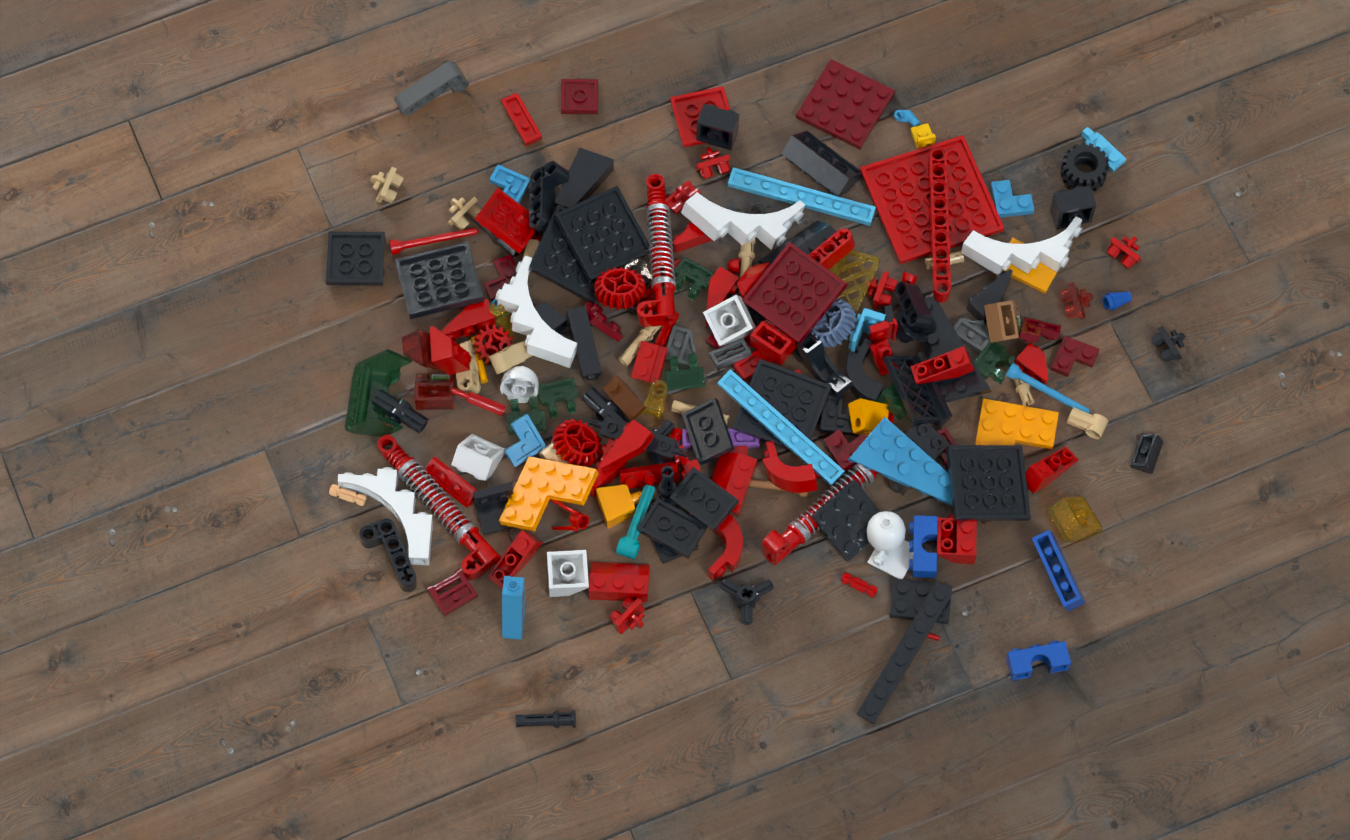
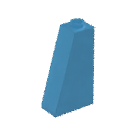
[502,576,526,640]

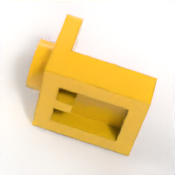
[910,123,936,149]

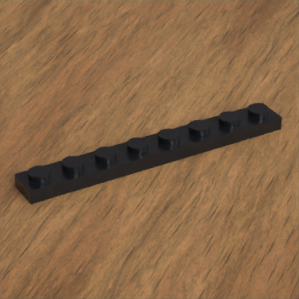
[857,582,954,725]

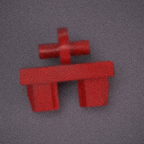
[695,147,730,180]
[665,180,701,215]
[1107,236,1142,269]
[864,271,898,310]
[869,338,898,376]
[610,597,645,635]

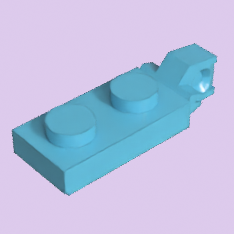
[1081,127,1126,173]

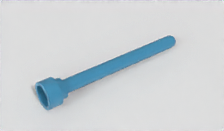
[1005,363,1090,414]

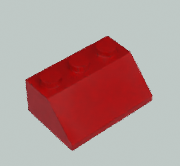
[711,452,758,518]
[589,562,650,602]

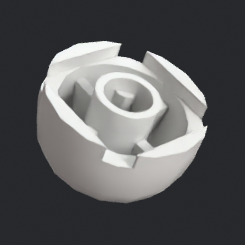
[500,366,539,403]
[867,511,906,551]

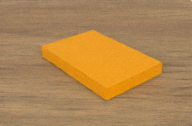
[1002,237,1059,294]

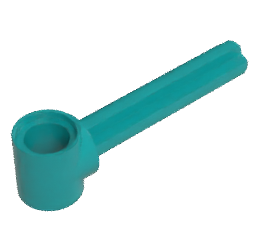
[616,485,655,560]

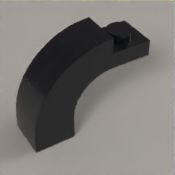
[796,333,853,397]
[846,339,883,402]

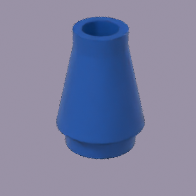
[1102,291,1132,311]

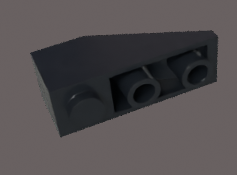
[967,269,1013,323]

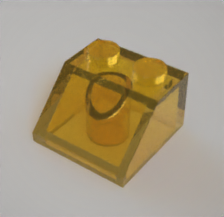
[1047,497,1103,543]

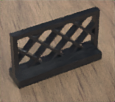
[883,353,952,427]

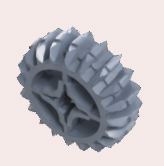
[810,299,857,348]

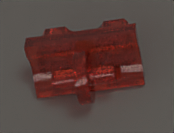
[1060,282,1094,320]

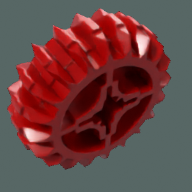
[595,267,646,311]
[551,419,603,467]

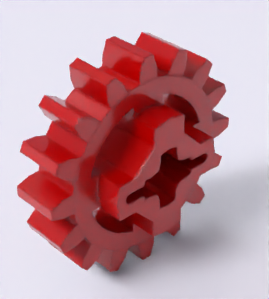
[473,325,514,367]

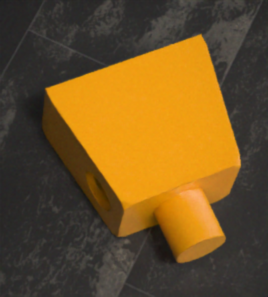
[848,398,889,436]
[596,485,642,529]

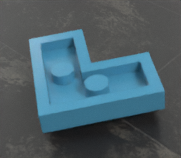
[489,164,530,203]
[991,180,1034,218]
[503,414,547,467]

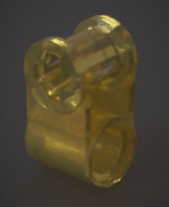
[642,380,668,419]

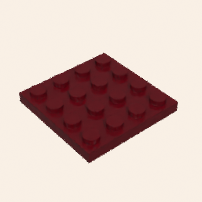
[796,59,895,150]
[742,242,848,344]

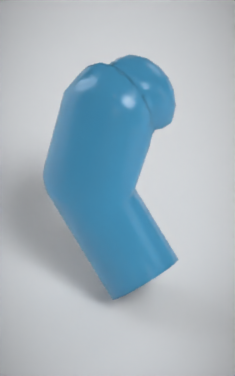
[894,110,921,127]

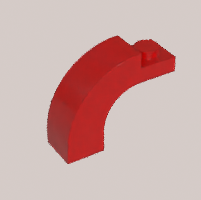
[762,441,817,493]
[708,514,743,581]

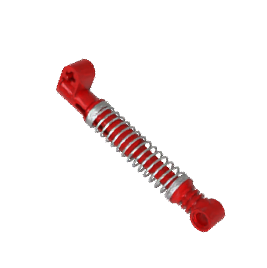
[637,174,676,327]
[378,435,501,580]
[762,463,878,566]

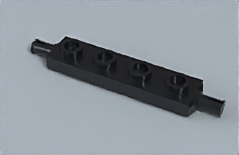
[590,416,688,460]

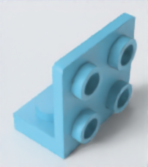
[848,308,886,353]

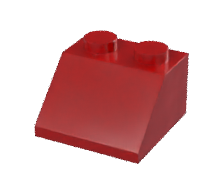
[430,326,471,376]

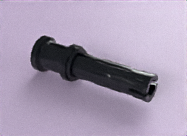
[659,466,676,501]
[515,710,576,728]

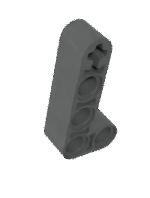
[394,61,469,116]

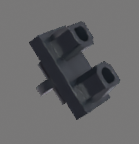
[1151,325,1186,362]

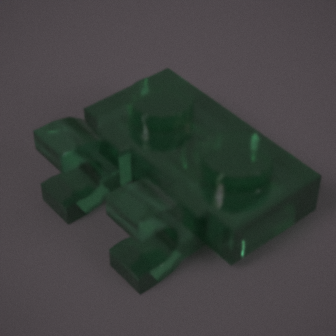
[674,256,715,301]
[975,341,1015,384]
[665,353,705,391]
[538,377,579,419]
[877,382,921,421]
[506,397,547,435]

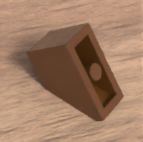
[603,375,646,420]

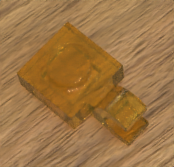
[489,303,512,335]

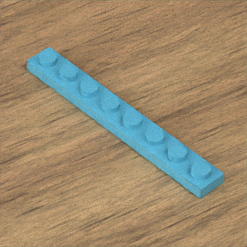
[728,167,876,226]
[717,369,844,486]

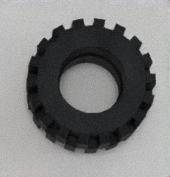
[1060,143,1109,192]

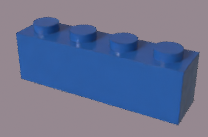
[1032,530,1086,611]

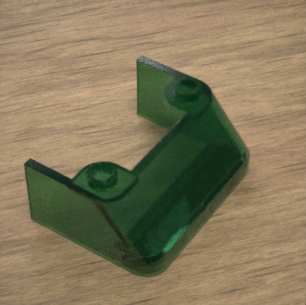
[345,349,412,436]

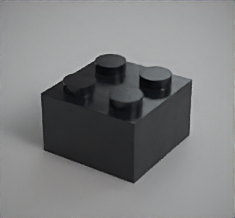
[696,104,739,151]
[1050,186,1096,230]

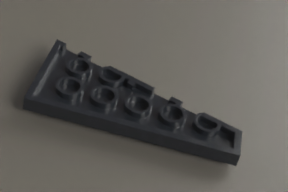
[923,296,992,403]

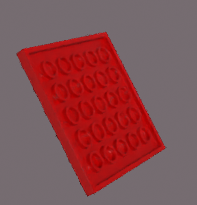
[860,135,1005,264]

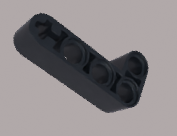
[529,161,569,236]
[359,518,417,592]

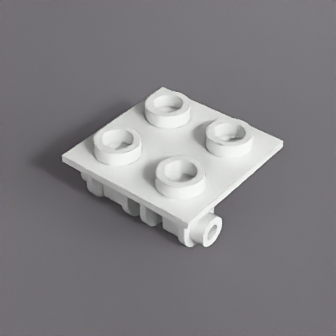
[867,540,913,579]

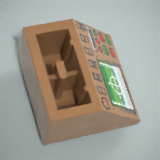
[984,300,1022,343]

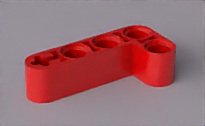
[809,228,855,270]

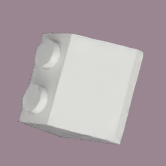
[703,295,756,346]
[451,434,505,481]
[547,550,589,597]

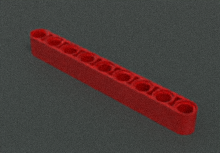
[929,146,951,303]

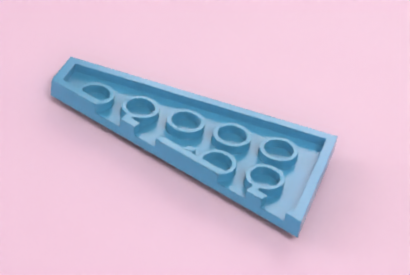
[848,417,953,507]

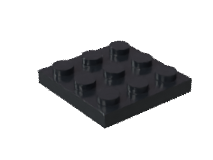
[326,231,385,286]
[810,479,880,561]

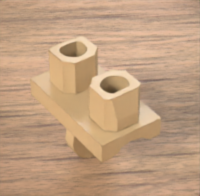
[370,167,404,203]
[447,196,481,230]

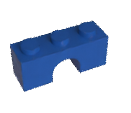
[909,516,937,578]
[1006,641,1071,681]

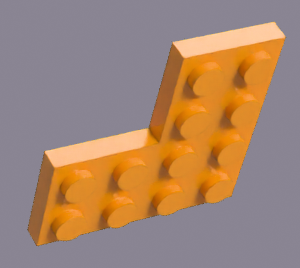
[975,398,1059,450]
[499,457,598,531]

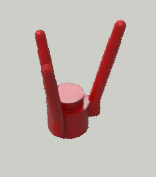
[550,499,590,532]

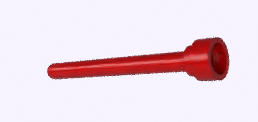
[389,228,479,255]

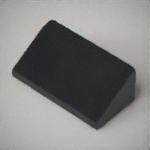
[1130,433,1163,474]

